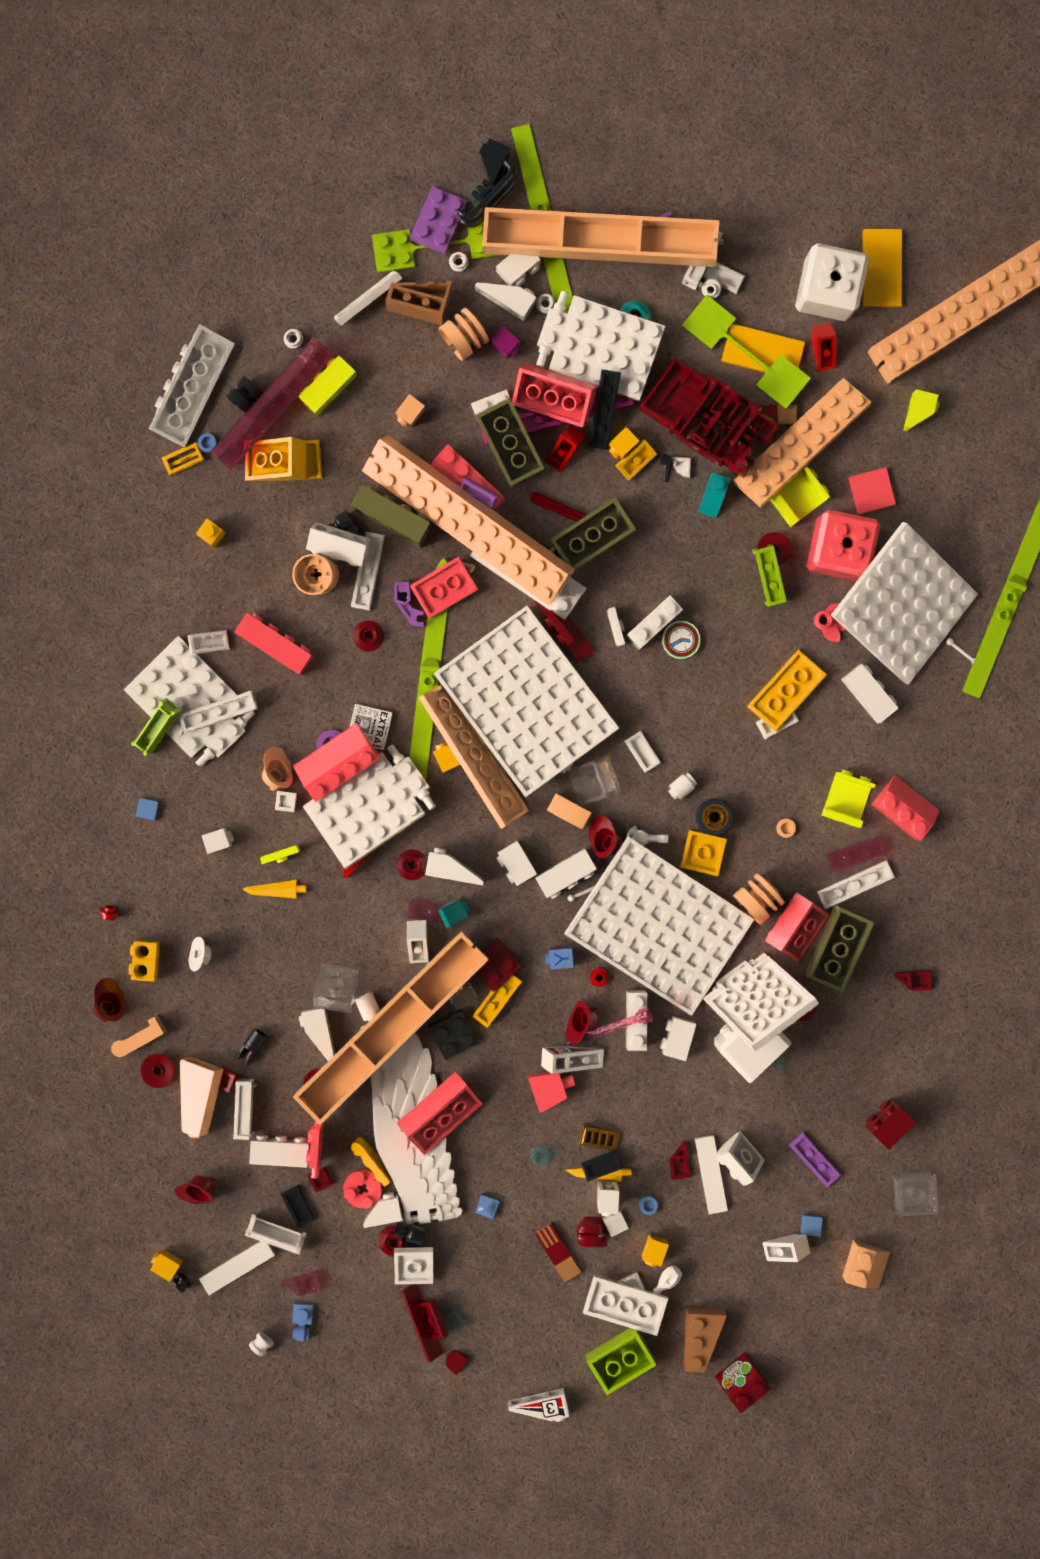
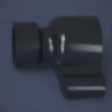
[328,510,361,535]
[394,1222,425,1248]

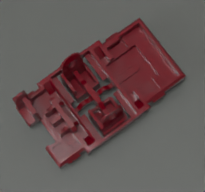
[639,358,780,478]

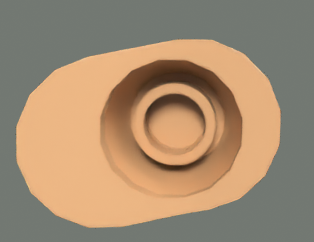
[262,747,293,791]

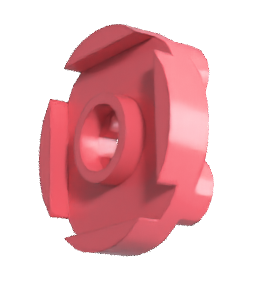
[344,1169,382,1209]

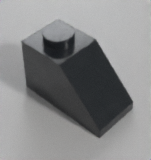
[479,138,510,186]

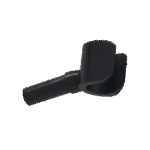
[660,454,672,482]

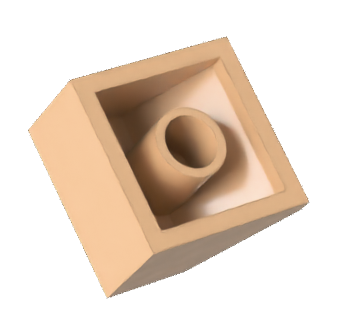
[842,1240,890,1289]

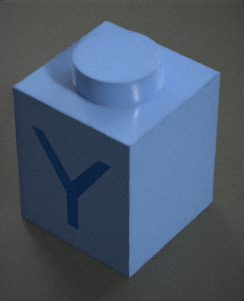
[545,947,574,970]

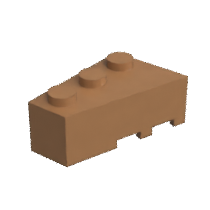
[386,281,452,325]
[683,1307,727,1373]

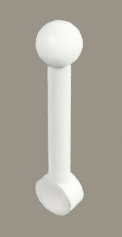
[946,638,975,665]
[568,885,596,902]

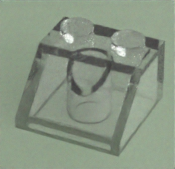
[568,756,621,806]

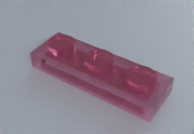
[825,837,887,872]

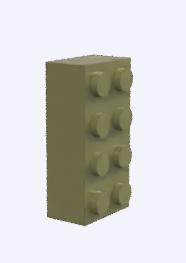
[475,397,544,486]
[351,485,432,548]
[550,497,636,573]
[804,905,874,993]

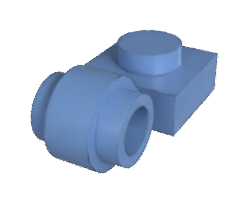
[292,1303,314,1341]

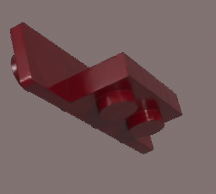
[534,601,594,662]
[401,1284,449,1362]

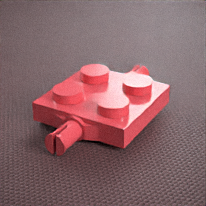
[306,1120,324,1179]

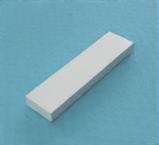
[334,271,402,326]
[351,532,385,611]
[178,691,258,733]
[817,860,895,909]
[694,1135,728,1214]
[199,1241,275,1295]

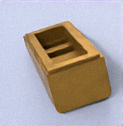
[579,1124,621,1151]

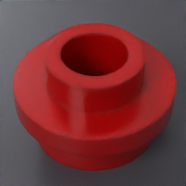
[100,905,119,921]
[589,968,609,987]

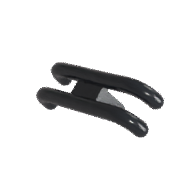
[457,159,517,228]

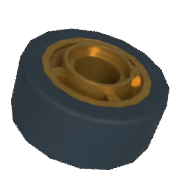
[696,799,733,835]

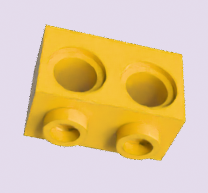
[129,940,160,982]

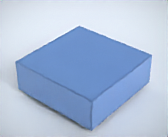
[136,798,159,821]
[801,1214,823,1237]

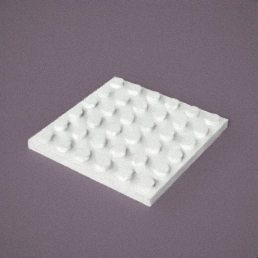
[831,522,978,685]

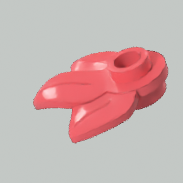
[814,604,846,642]

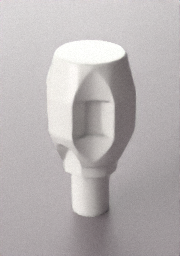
[653,1265,682,1294]

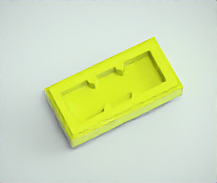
[260,845,301,864]

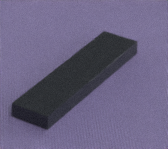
[588,369,621,450]

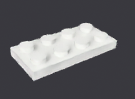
[583,1275,668,1336]

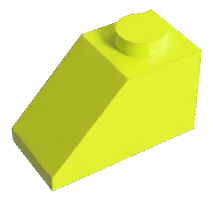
[903,389,940,431]

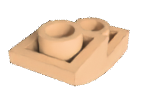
[547,794,592,829]

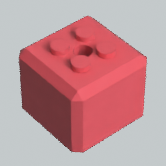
[806,510,880,582]

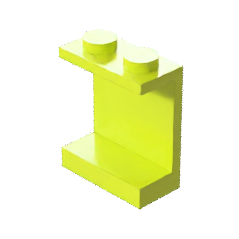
[770,467,830,527]
[821,770,876,828]

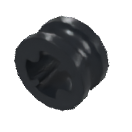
[172,1273,191,1293]

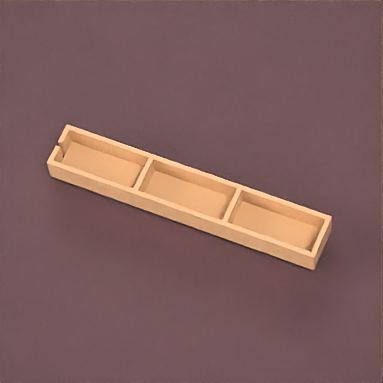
[482,207,719,267]
[867,240,1040,384]
[362,435,575,606]
[293,931,489,1125]

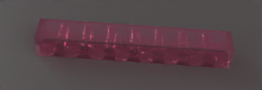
[210,338,334,470]

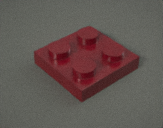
[476,938,522,992]

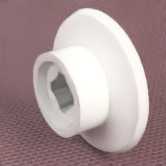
[189,937,211,971]

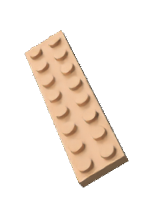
[734,378,871,508]
[419,685,529,829]

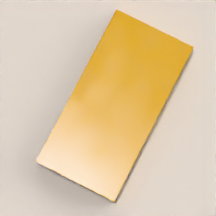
[862,229,902,307]
[721,324,805,373]
[747,649,828,732]

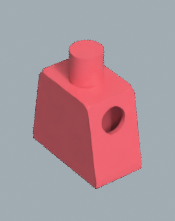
[528,1071,576,1113]

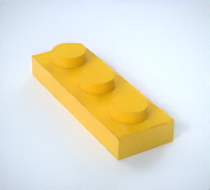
[472,975,523,1028]

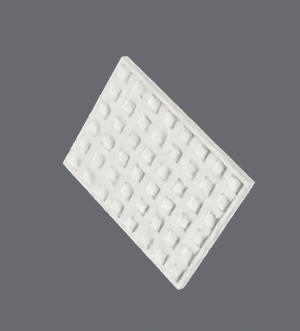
[434,606,619,797]
[564,837,754,1016]

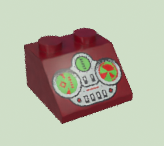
[715,1353,771,1414]

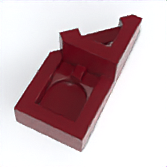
[894,970,932,991]
[669,1141,690,1180]

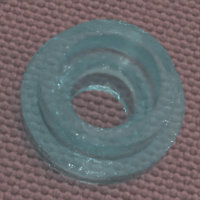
[530,1146,549,1165]

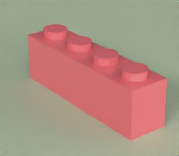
[235,613,313,675]

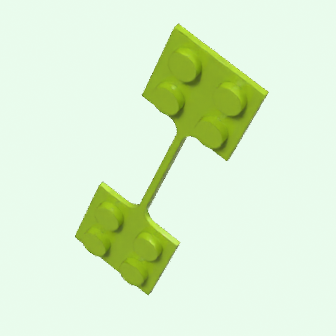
[372,220,500,273]
[682,295,811,409]

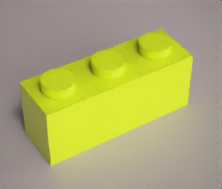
[299,356,357,416]

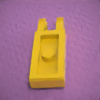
[351,1136,392,1187]

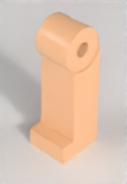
[111,1015,167,1057]

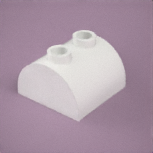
[717,1131,765,1185]

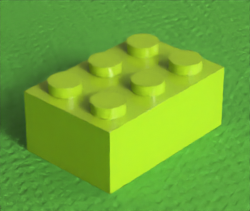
[586,1328,656,1395]

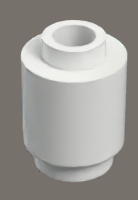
[668,772,697,800]

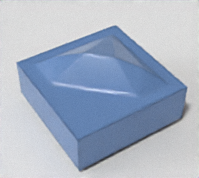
[475,1194,499,1219]

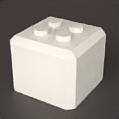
[795,243,869,321]
[714,1024,792,1083]

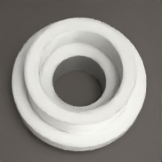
[449,252,468,272]
[702,279,721,299]
[536,294,555,314]
[284,329,303,349]

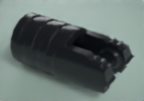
[236,1028,268,1066]

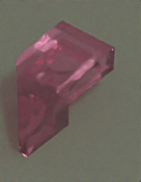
[407,899,444,923]
[281,1270,323,1296]

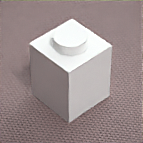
[202,828,234,854]

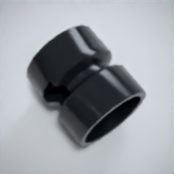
[226,376,262,413]

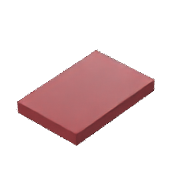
[410,556,479,619]

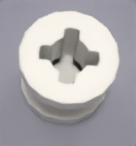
[249,1331,274,1357]

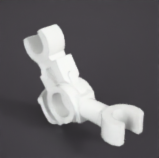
[626,826,668,846]

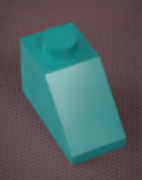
[698,473,731,518]
[438,898,470,928]

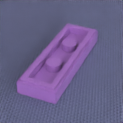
[788,1132,841,1188]

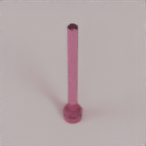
[567,1007,653,1046]

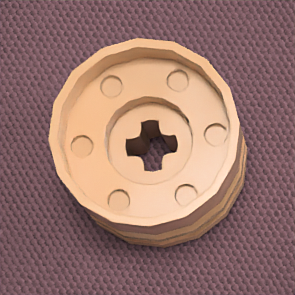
[438,308,489,361]
[292,554,339,595]
[733,873,785,925]

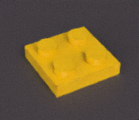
[680,830,727,876]

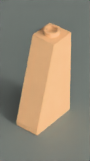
[180,1057,224,1139]

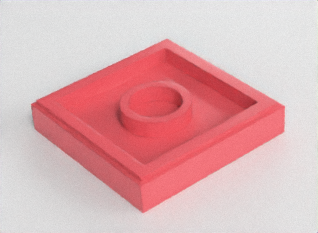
[848,467,896,515]

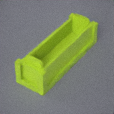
[752,544,787,607]
[131,698,182,756]

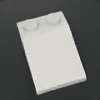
[425,848,484,885]

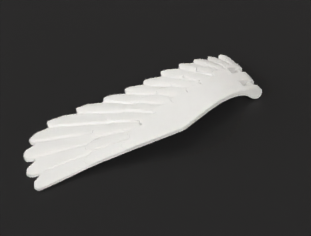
[360,1025,462,1226]

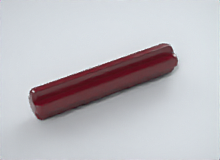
[530,492,584,522]

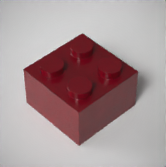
[865,1099,916,1150]

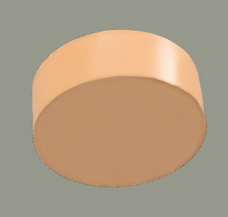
[776,819,796,838]

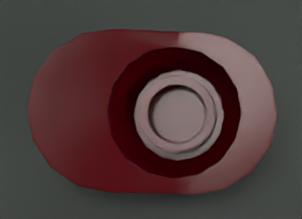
[588,816,622,858]
[93,978,124,1022]
[565,1001,599,1044]
[175,1175,215,1204]
[576,1217,608,1248]

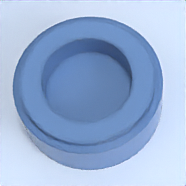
[198,433,218,453]
[639,1195,659,1215]

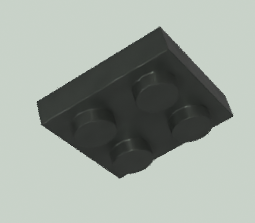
[428,1008,480,1060]

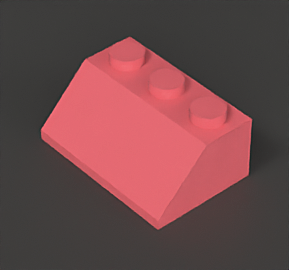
[871,775,940,841]
[765,893,830,963]

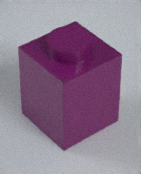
[490,326,520,359]

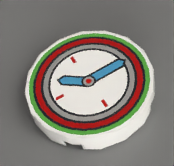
[662,621,700,659]

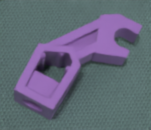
[394,582,424,627]

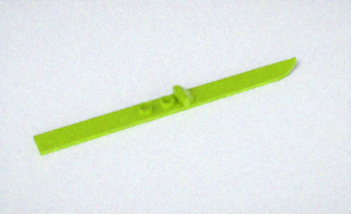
[511,124,573,314]
[962,499,1040,699]
[409,558,448,781]

